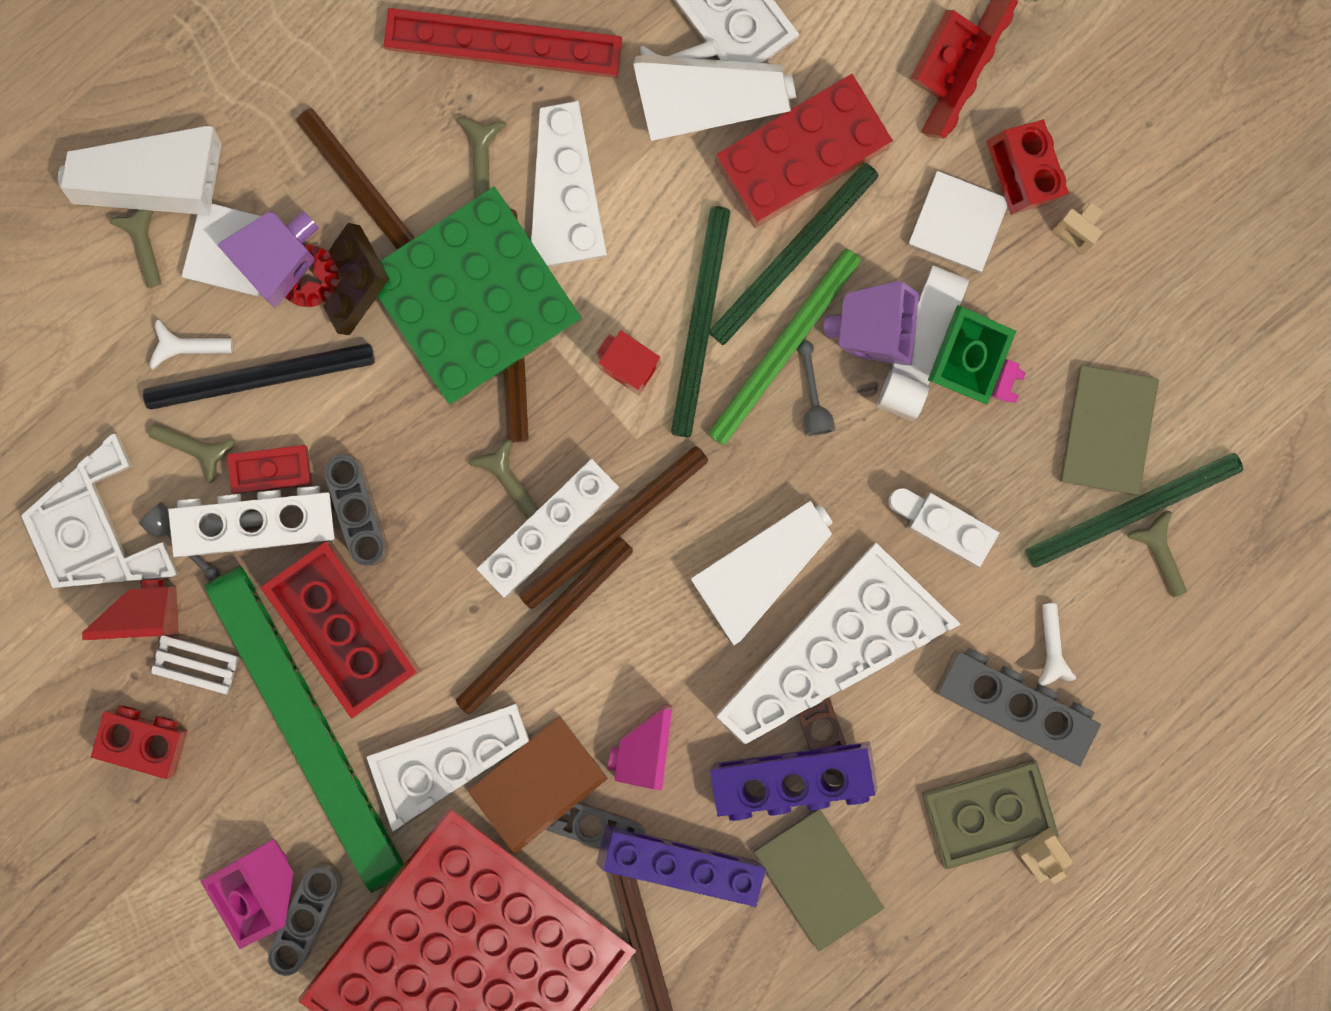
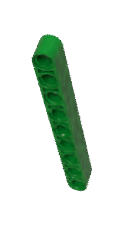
[204,565,404,893]

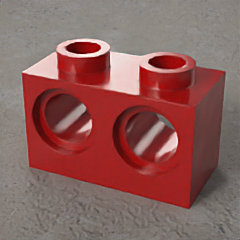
[986,119,1069,215]
[596,330,661,396]
[90,705,188,779]

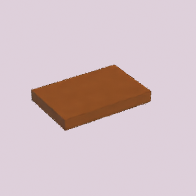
[468,716,608,854]

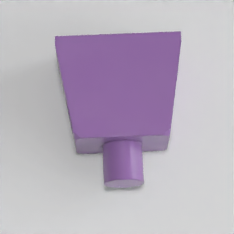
[217,210,319,308]
[824,281,919,366]

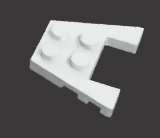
[21,434,179,588]

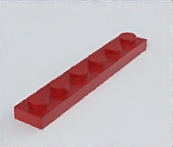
[383,8,622,78]

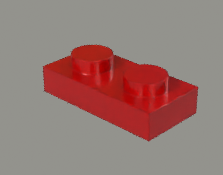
[227,445,312,494]

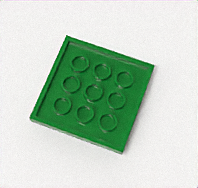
[378,186,582,406]

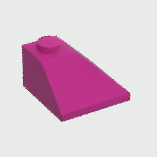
[608,705,672,791]
[200,839,294,949]

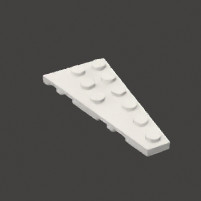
[714,543,961,744]

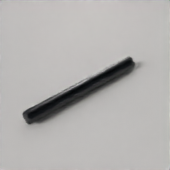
[143,343,375,410]

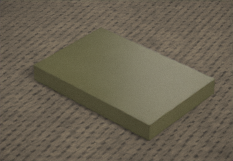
[1060,366,1159,495]
[922,759,1059,870]
[753,810,885,952]

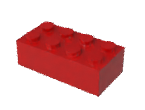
[715,73,893,229]
[260,541,421,719]

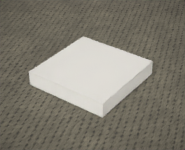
[908,171,1008,273]
[182,204,261,297]

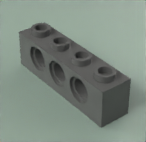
[934,648,1101,767]

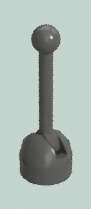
[798,341,836,436]
[139,502,220,581]

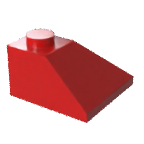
[82,579,179,640]

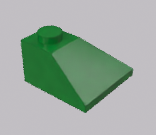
[928,305,1016,405]

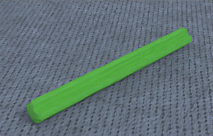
[709,249,861,445]

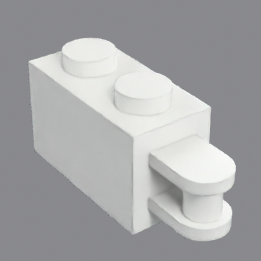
[888,488,1000,567]

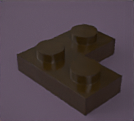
[323,223,390,336]

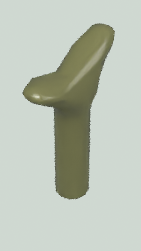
[456,117,507,199]
[109,210,162,288]
[149,423,235,483]
[469,439,539,519]
[1127,511,1187,597]

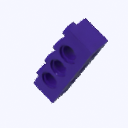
[710,741,878,821]
[596,825,766,907]

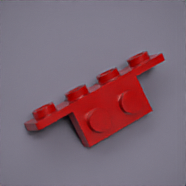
[910,0,1018,139]

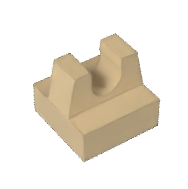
[1052,202,1104,255]
[1017,828,1074,885]

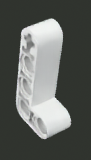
[876,265,969,422]

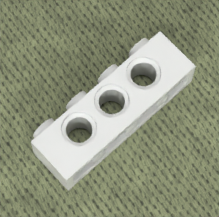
[477,459,620,598]
[168,486,334,558]

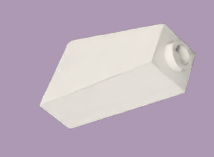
[633,55,797,141]
[58,126,222,215]
[690,501,833,645]

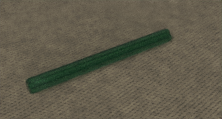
[709,162,879,345]
[671,206,731,438]
[1025,453,1244,568]

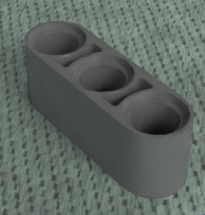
[324,455,389,566]
[268,862,342,976]

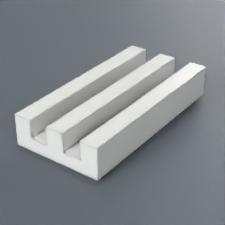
[151,635,240,695]

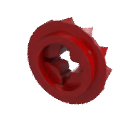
[285,244,339,307]

